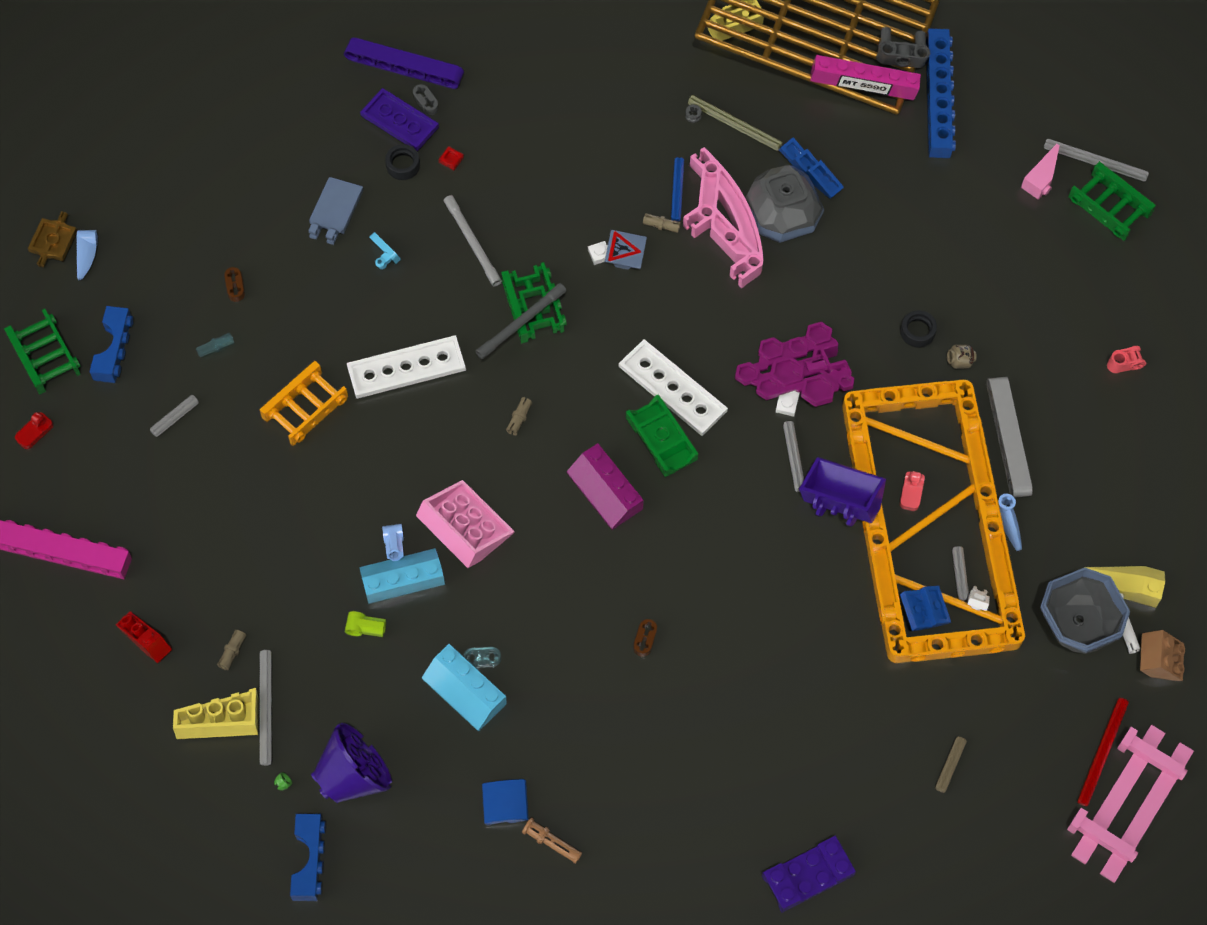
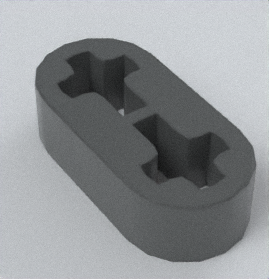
[413,84,438,115]

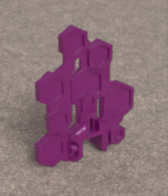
[735,322,855,407]

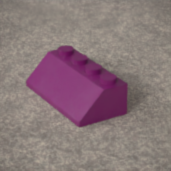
[567,443,644,530]

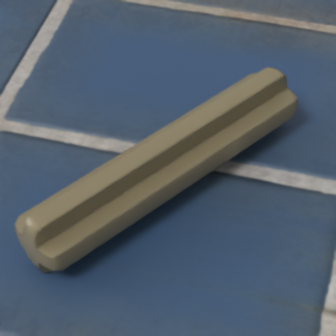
[935,736,967,793]

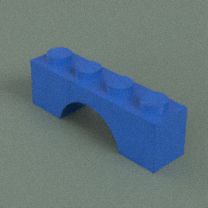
[90,306,133,383]
[290,814,326,901]

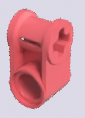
[1107,346,1146,373]

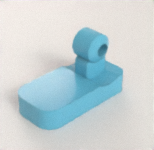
[369,232,401,269]

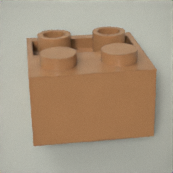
[1140,630,1185,681]

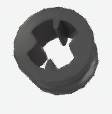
[685,104,702,123]

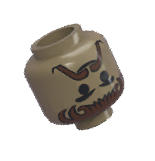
[947,344,976,369]

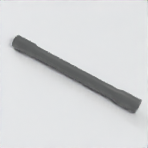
[476,283,567,359]

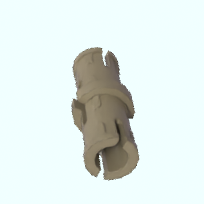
[643,213,681,233]
[506,397,532,435]
[217,629,247,670]

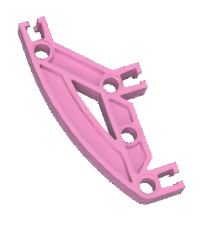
[683,147,763,288]

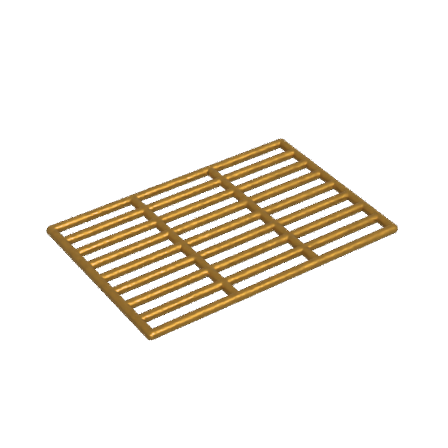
[694,0,939,115]

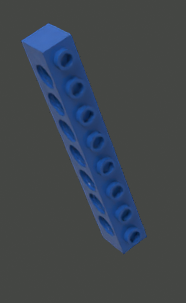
[926,29,956,158]

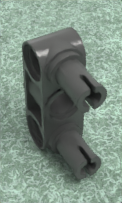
[876,27,930,68]

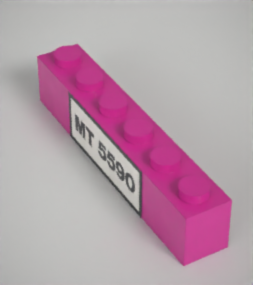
[810,55,921,100]

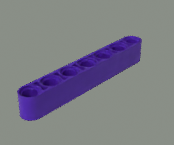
[344,38,464,89]

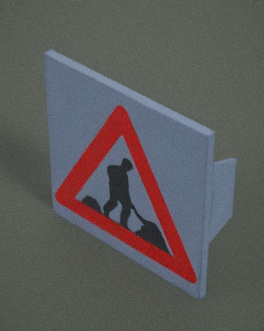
[604,230,647,270]

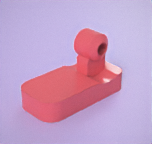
[900,471,925,511]

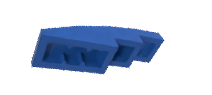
[779,137,844,199]

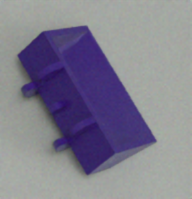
[799,457,886,526]

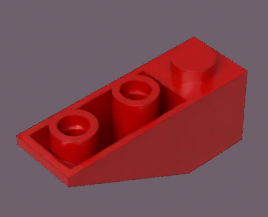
[116,611,172,663]

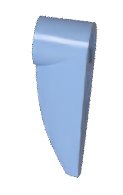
[77,230,98,280]
[998,494,1022,551]

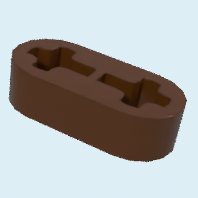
[224,267,245,302]
[634,619,657,657]

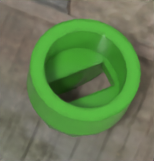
[274,772,292,791]

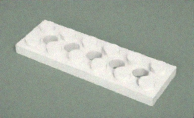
[347,335,466,399]
[619,339,728,436]

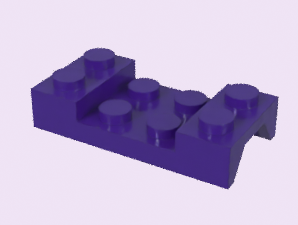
[762,835,856,913]

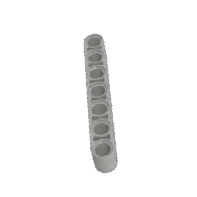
[987,377,1032,498]

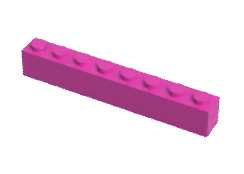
[0,520,132,579]

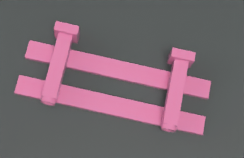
[1067,725,1194,883]

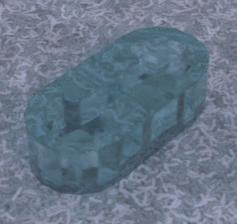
[463,647,501,668]

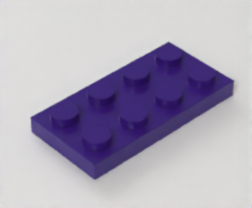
[360,88,439,151]

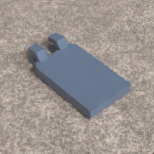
[309,177,363,245]

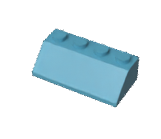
[359,548,445,604]
[422,644,507,732]

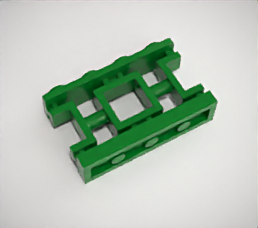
[501,262,567,344]

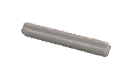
[783,421,804,492]

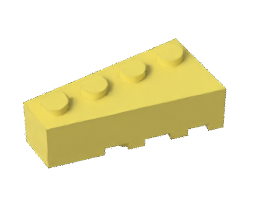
[173,688,259,739]

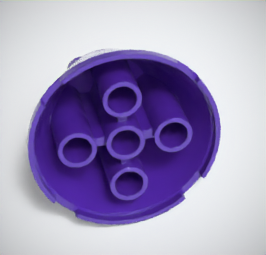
[311,723,392,803]

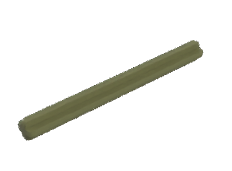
[688,95,783,151]

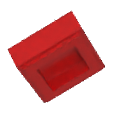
[439,146,464,170]

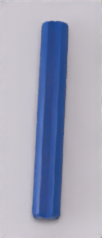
[671,157,684,222]

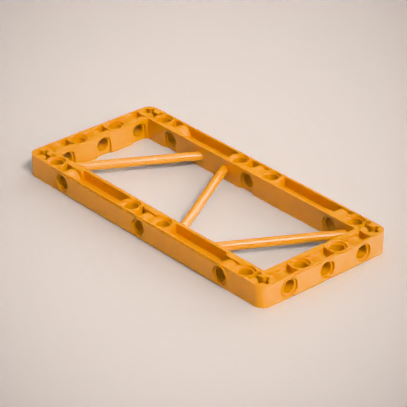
[842,380,1025,663]

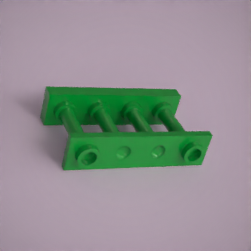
[1068,161,1156,241]
[4,309,81,395]

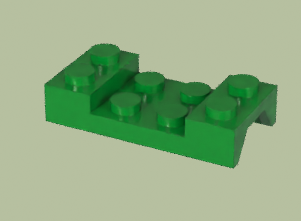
[626,394,698,477]

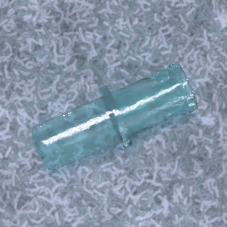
[196,333,234,357]

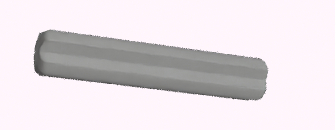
[150,395,199,437]
[952,546,969,602]

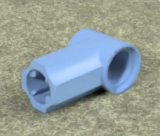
[382,524,404,561]

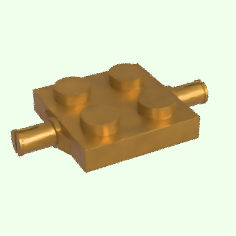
[28,211,77,267]

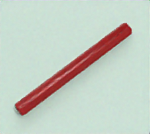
[1078,698,1129,807]

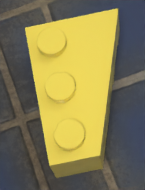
[708,0,764,41]

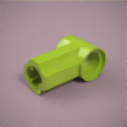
[345,611,386,637]

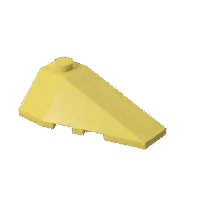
[1084,566,1165,608]

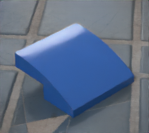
[900,586,951,631]
[482,779,529,825]

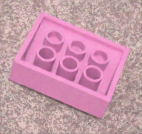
[416,480,514,568]

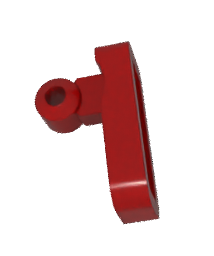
[15,412,54,449]

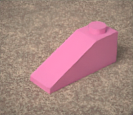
[1021,144,1060,200]

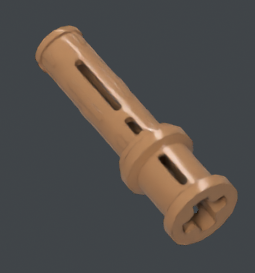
[522,817,582,864]

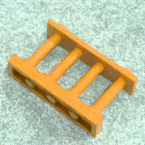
[259,361,348,446]

